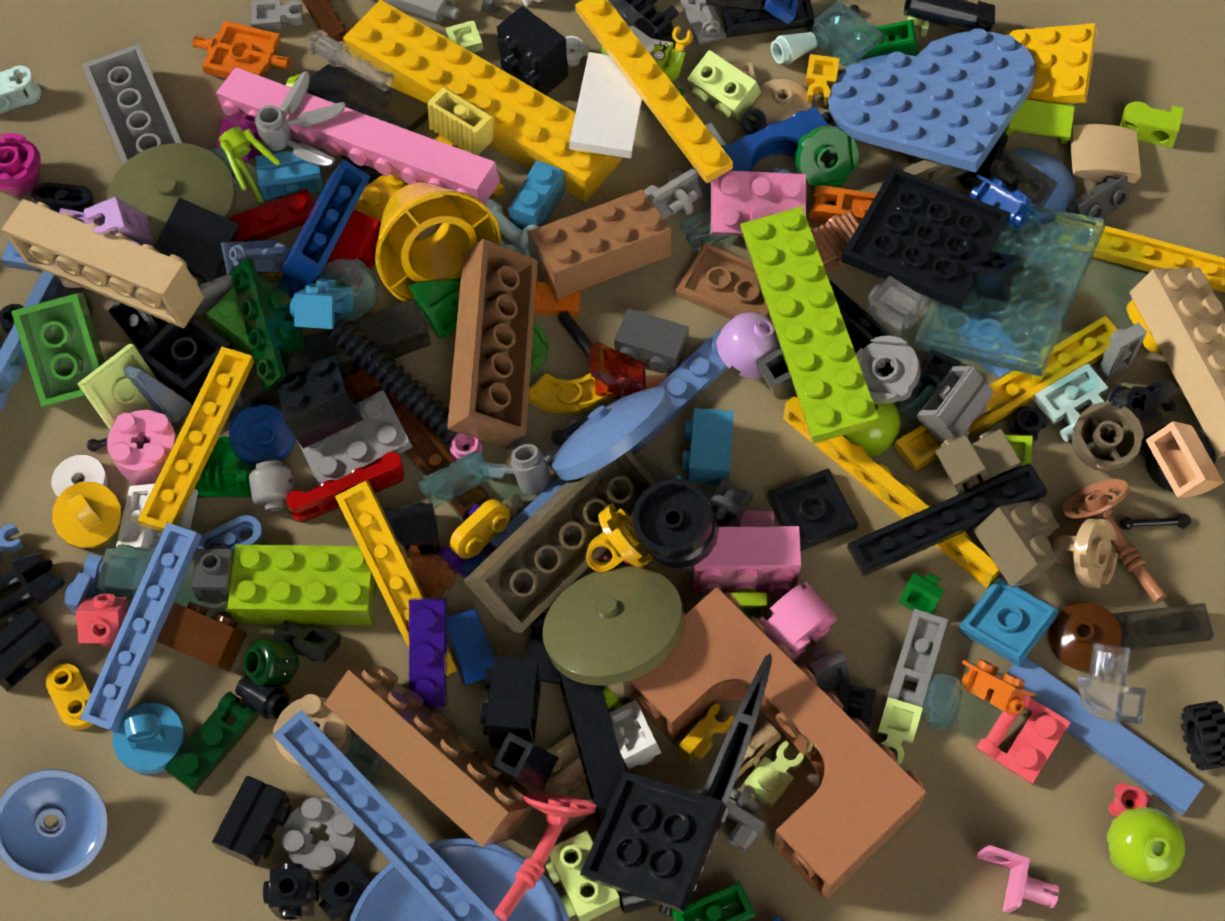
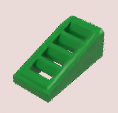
[854,19,919,58]

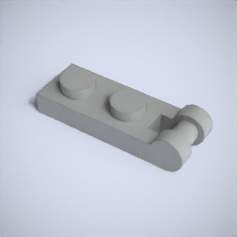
[886,609,948,707]

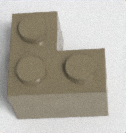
[935,429,1022,494]
[974,499,1060,588]

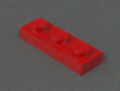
[230,188,315,242]

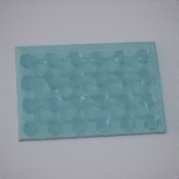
[914,204,1105,377]

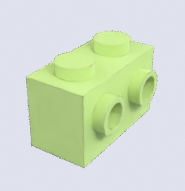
[687,50,761,121]
[544,830,620,921]

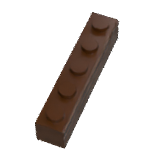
[302,0,348,49]

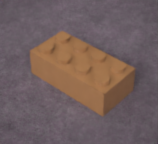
[528,189,671,299]

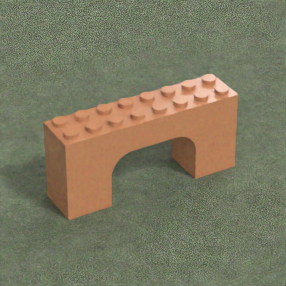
[623,587,926,901]

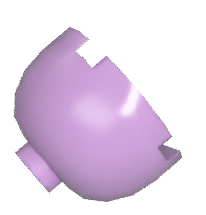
[716,312,781,379]

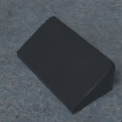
[109,301,168,351]

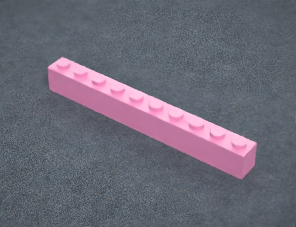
[216,67,500,204]

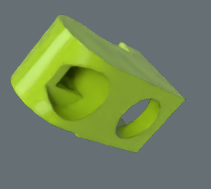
[1119,101,1185,148]

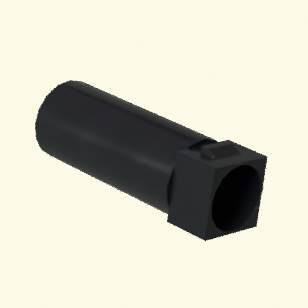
[903,0,995,32]

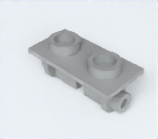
[680,0,727,45]

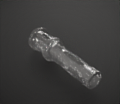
[308,30,394,91]

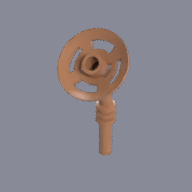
[1062,479,1167,603]

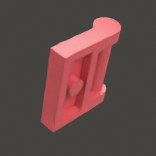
[976,694,1071,785]

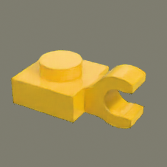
[678,703,735,765]

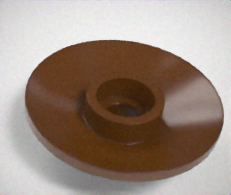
[1049,602,1122,671]

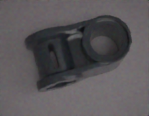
[1107,386,1167,450]

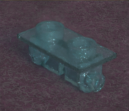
[418,450,491,508]

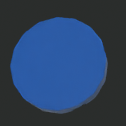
[229,404,296,467]

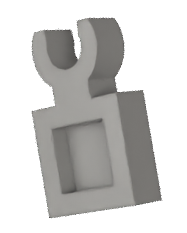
[251,0,303,31]

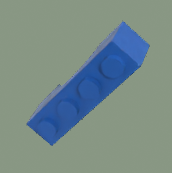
[721,107,829,172]

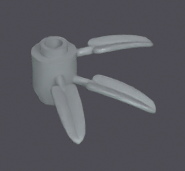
[255,70,345,167]
[458,418,577,494]

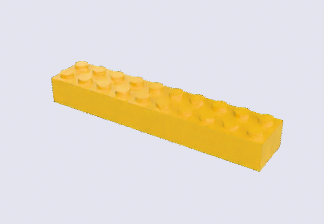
[343,0,622,203]

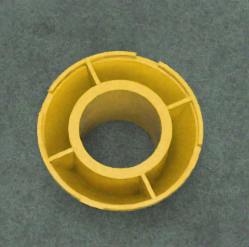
[375,183,501,306]

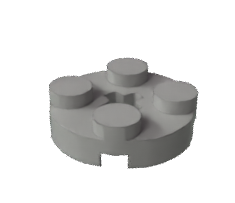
[856,336,921,404]
[282,798,358,874]

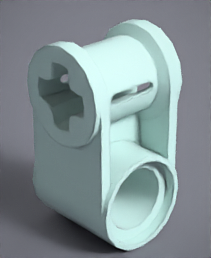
[0,65,41,115]

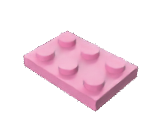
[710,171,806,236]

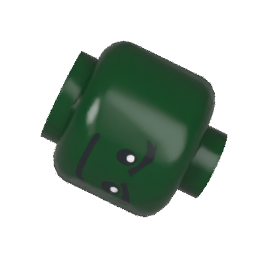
[244,640,299,686]

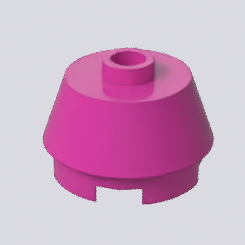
[0,133,41,196]

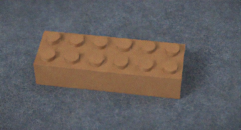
[447,239,538,448]
[324,667,534,848]

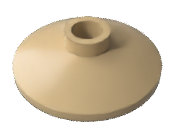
[752,79,812,126]

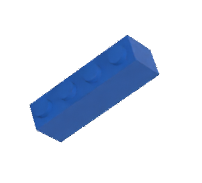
[280,159,371,285]

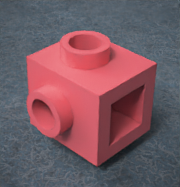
[75,594,128,647]

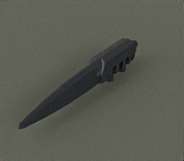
[609,0,679,48]
[659,653,772,916]

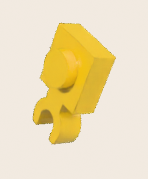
[805,54,840,105]

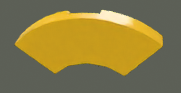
[528,371,616,414]

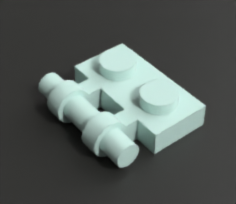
[1033,363,1108,442]

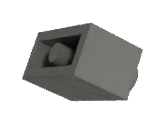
[614,308,689,373]

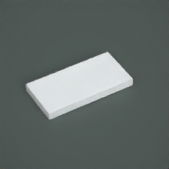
[569,52,642,158]

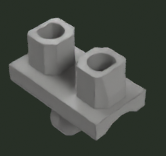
[644,169,703,220]
[726,785,767,852]

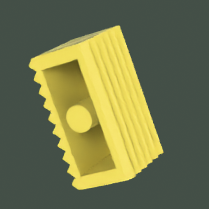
[428,87,494,155]

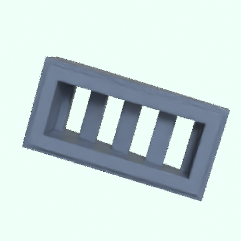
[123,365,193,423]

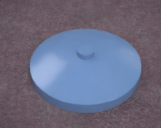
[551,387,672,481]

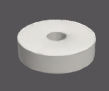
[51,455,108,497]

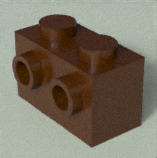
[157,601,247,672]

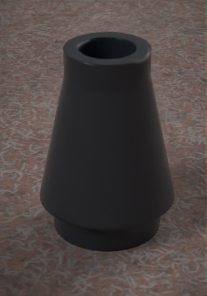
[235,676,290,719]

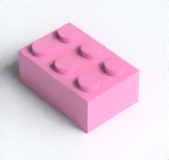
[692,526,801,596]

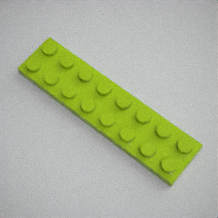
[740,206,879,444]

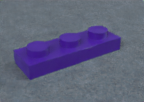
[409,598,447,707]

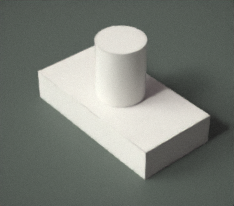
[609,700,661,769]

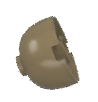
[1072,402,1143,472]

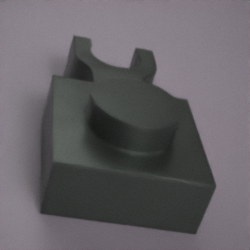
[273,621,341,663]

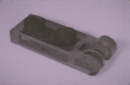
[1113,603,1214,653]

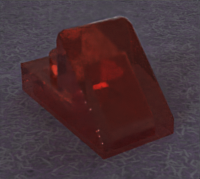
[589,342,646,396]

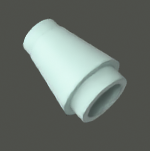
[771,32,817,65]

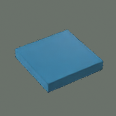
[959,576,1058,667]

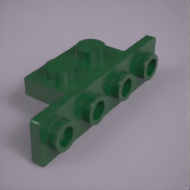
[231,258,305,390]

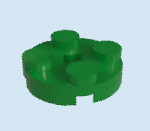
[796,126,859,187]

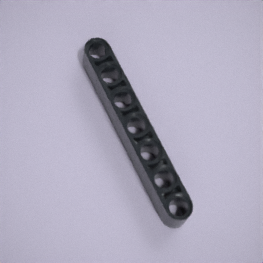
[557,669,658,914]

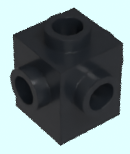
[263,863,319,921]

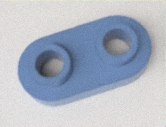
[197,515,264,554]

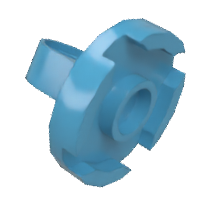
[112,703,186,775]

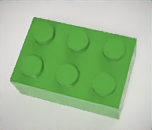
[11,292,105,407]

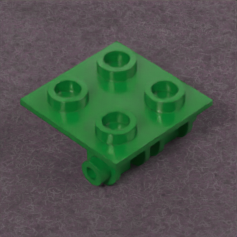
[194,437,252,498]

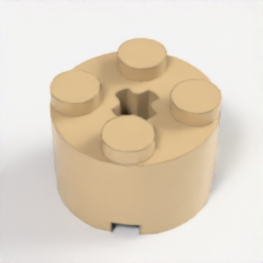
[273,694,352,778]

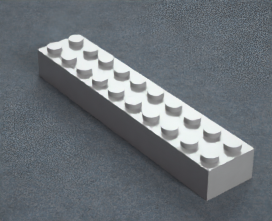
[81,44,233,316]

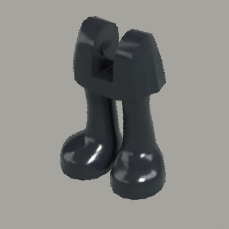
[0,552,65,620]

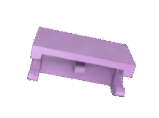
[84,196,155,246]

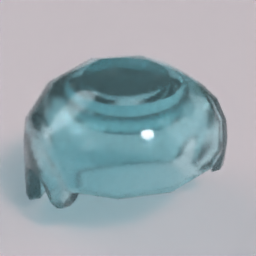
[894,373,941,419]

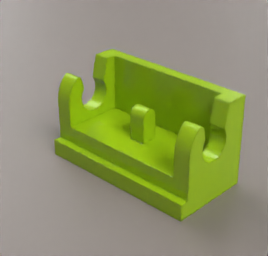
[1006,99,1075,144]

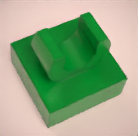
[898,572,945,614]

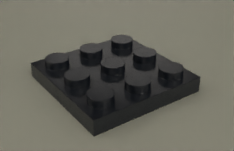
[580,771,727,913]

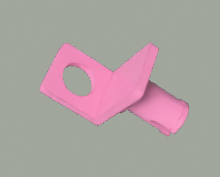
[977,845,1059,913]

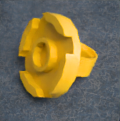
[52,482,123,549]
[586,503,653,572]

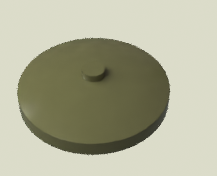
[107,143,236,247]
[543,566,685,686]

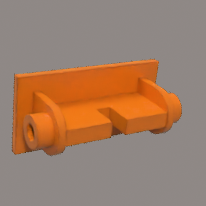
[962,659,1037,715]

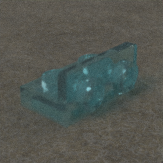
[813,0,883,67]

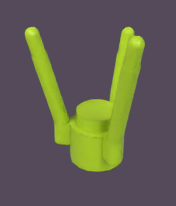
[219,126,281,204]

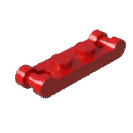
[286,452,405,523]

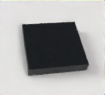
[154,197,240,283]
[767,468,858,551]

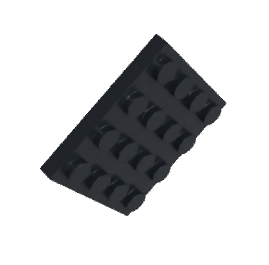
[841,167,1011,310]

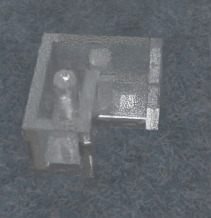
[866,276,934,341]

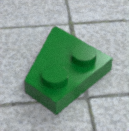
[407,278,461,339]

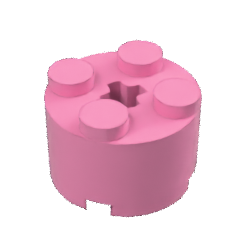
[107,410,178,486]
[758,581,837,662]

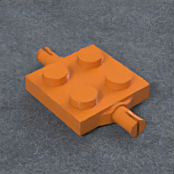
[192,21,291,79]

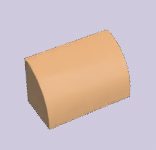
[1146,421,1224,498]

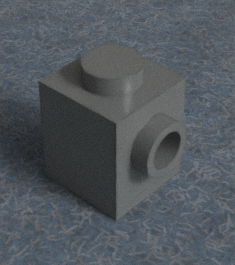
[191,545,234,601]

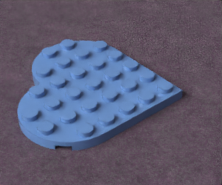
[828,29,1035,173]

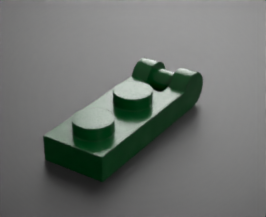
[165,692,259,794]

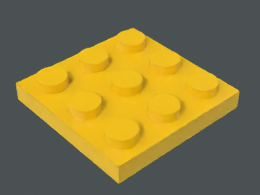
[1004,23,1097,104]

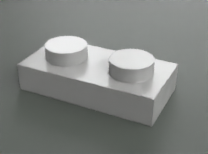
[1098,322,1147,380]

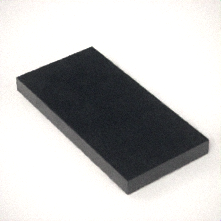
[306,61,429,131]

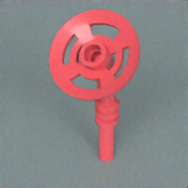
[494,792,597,921]

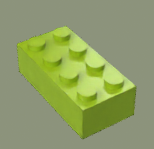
[227,544,377,626]

